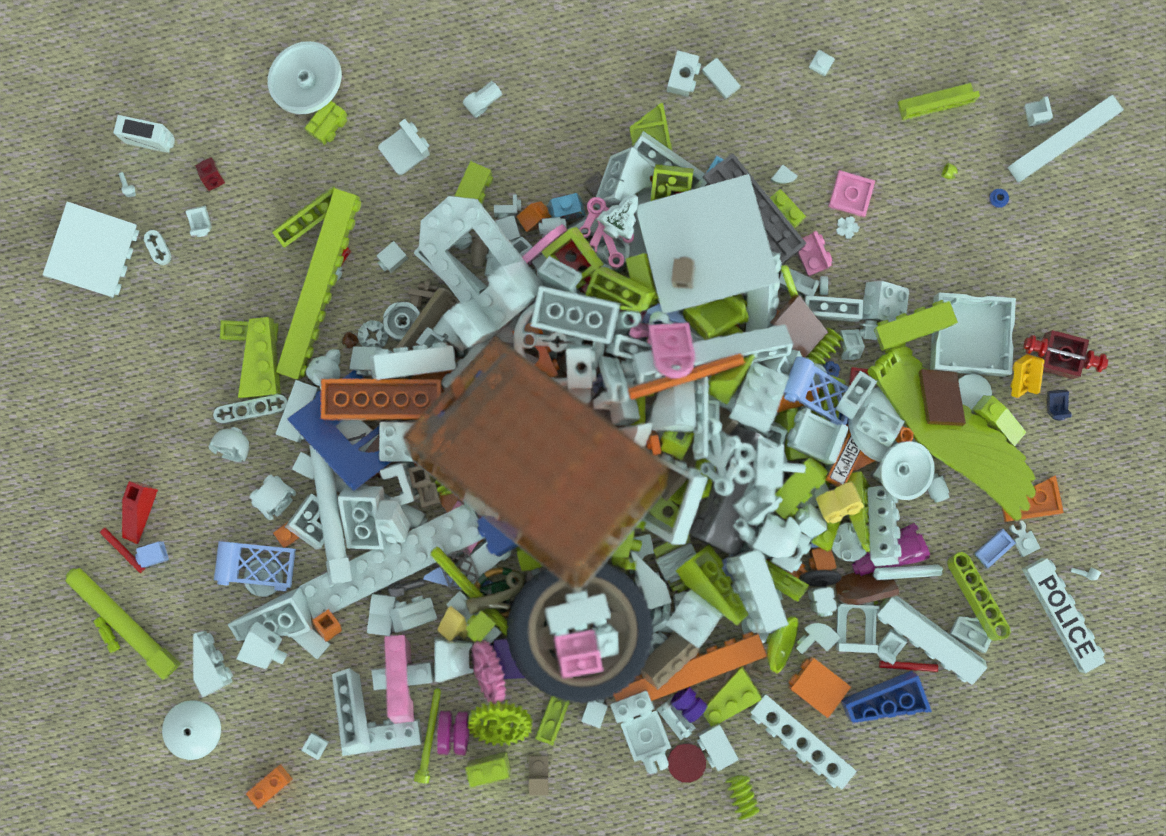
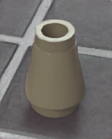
[470,239,489,267]

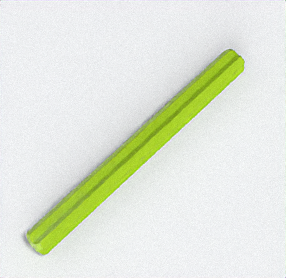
[430,547,508,635]

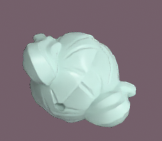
[306,349,341,389]

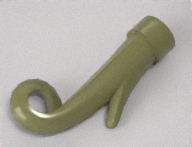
[465,571,525,615]

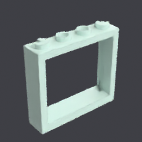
[637,448,708,544]

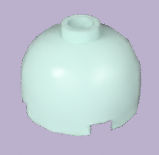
[208,427,249,462]

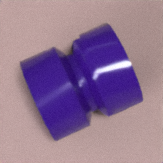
[670,686,707,723]

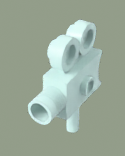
[733,443,805,504]

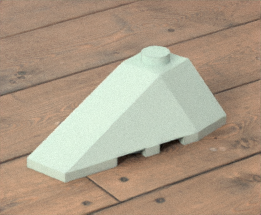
[652,380,695,432]

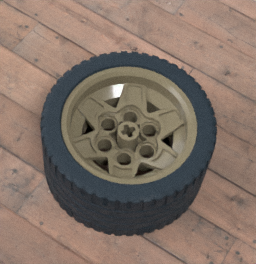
[507,564,653,703]

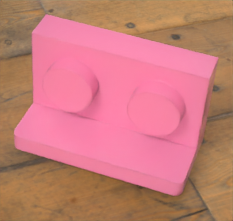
[798,231,832,277]

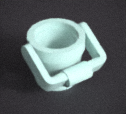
[650,603,674,633]

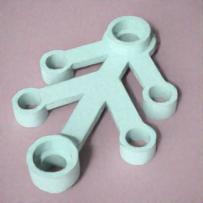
[701,418,744,496]

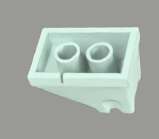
[594,147,654,209]
[434,637,474,682]

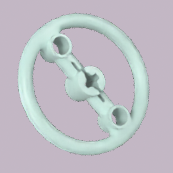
[513,301,605,387]

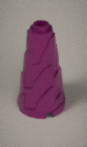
[851,523,930,576]

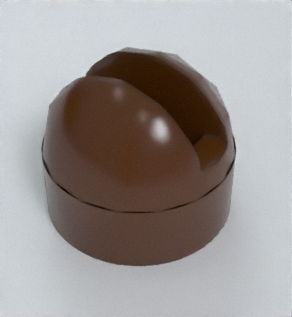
[342,332,359,349]

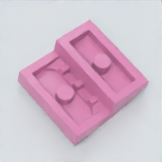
[554,630,603,678]

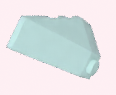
[228,587,312,641]

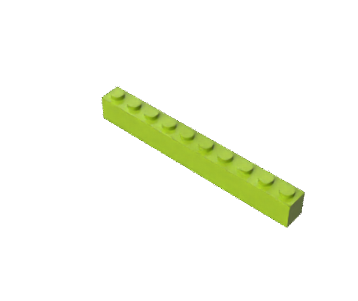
[276,188,361,380]

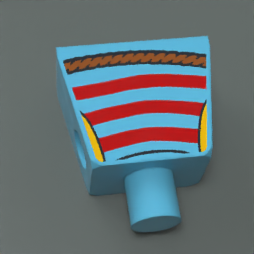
[547,193,586,221]

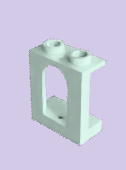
[836,601,879,653]

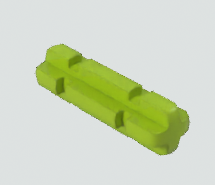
[93,616,120,653]

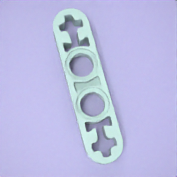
[213,394,288,424]

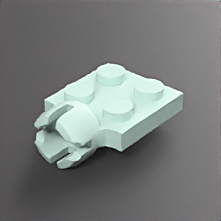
[621,710,671,774]

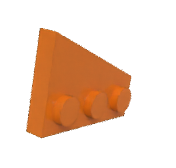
[1002,475,1064,522]

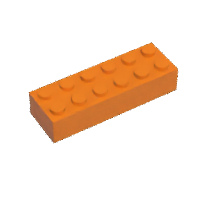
[321,379,441,420]

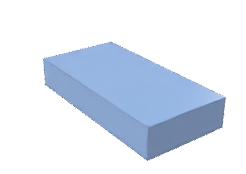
[974,529,1016,569]

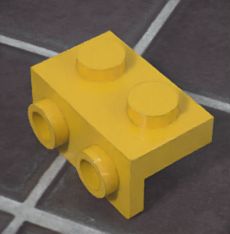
[1010,354,1044,398]

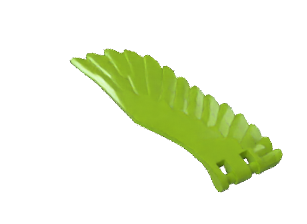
[867,343,1036,521]

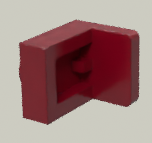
[195,157,225,191]

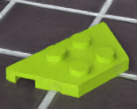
[629,103,672,168]

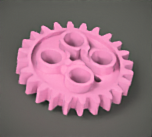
[471,640,506,704]

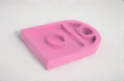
[522,224,568,266]
[649,323,695,378]

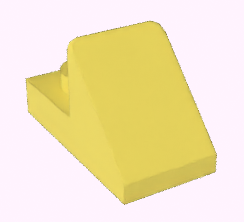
[438,606,468,641]

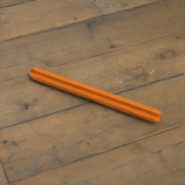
[628,353,744,399]

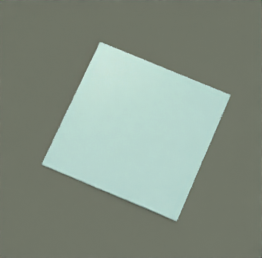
[636,174,780,314]

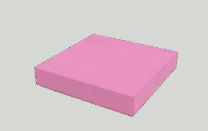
[828,170,875,217]

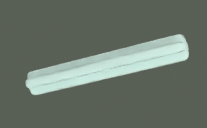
[874,565,943,580]

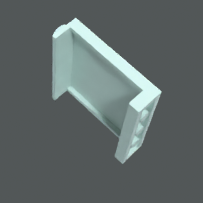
[43,202,139,298]

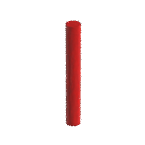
[100,528,146,574]
[879,660,938,672]

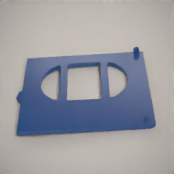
[287,370,392,491]

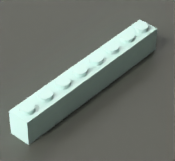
[632,325,793,385]

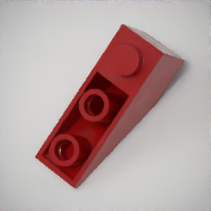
[122,481,158,544]

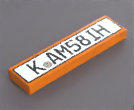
[825,432,862,487]

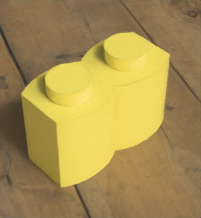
[816,482,864,523]

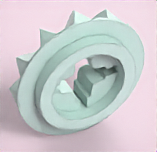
[357,320,388,348]

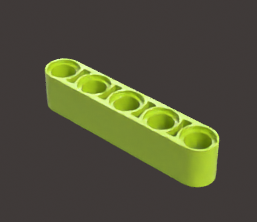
[947,552,1011,641]

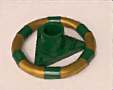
[474,567,526,618]

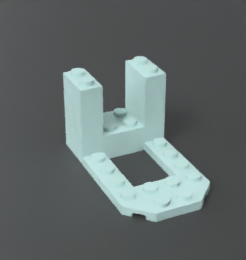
[419,196,545,348]

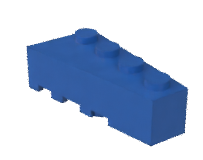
[841,671,932,723]

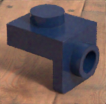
[1047,389,1072,421]

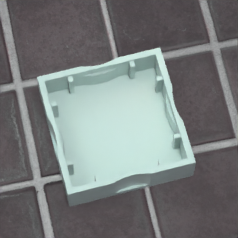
[930,293,1016,377]

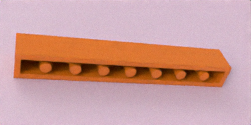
[614,631,767,702]

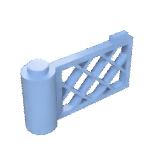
[783,357,849,426]
[214,541,296,591]

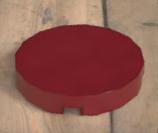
[668,743,706,783]

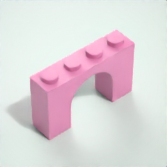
[385,635,414,724]

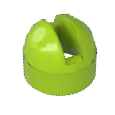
[941,163,958,180]

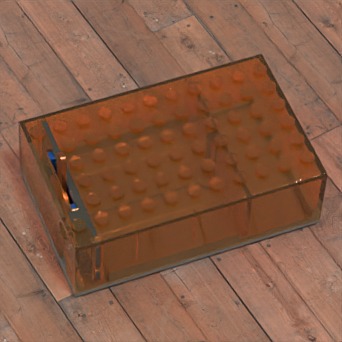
[402,336,669,594]

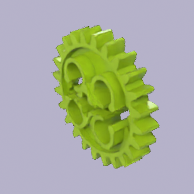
[468,700,532,746]

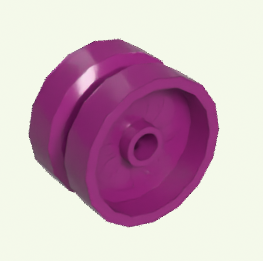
[437,710,470,756]

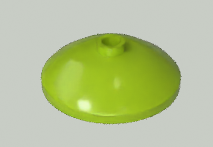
[766,616,798,673]

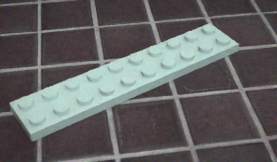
[299,503,485,619]

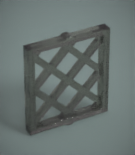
[440,546,480,591]

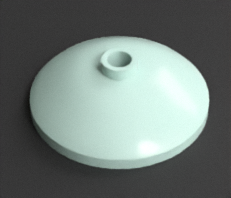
[880,441,934,500]
[162,700,221,760]

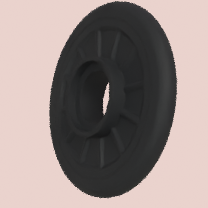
[798,570,842,587]

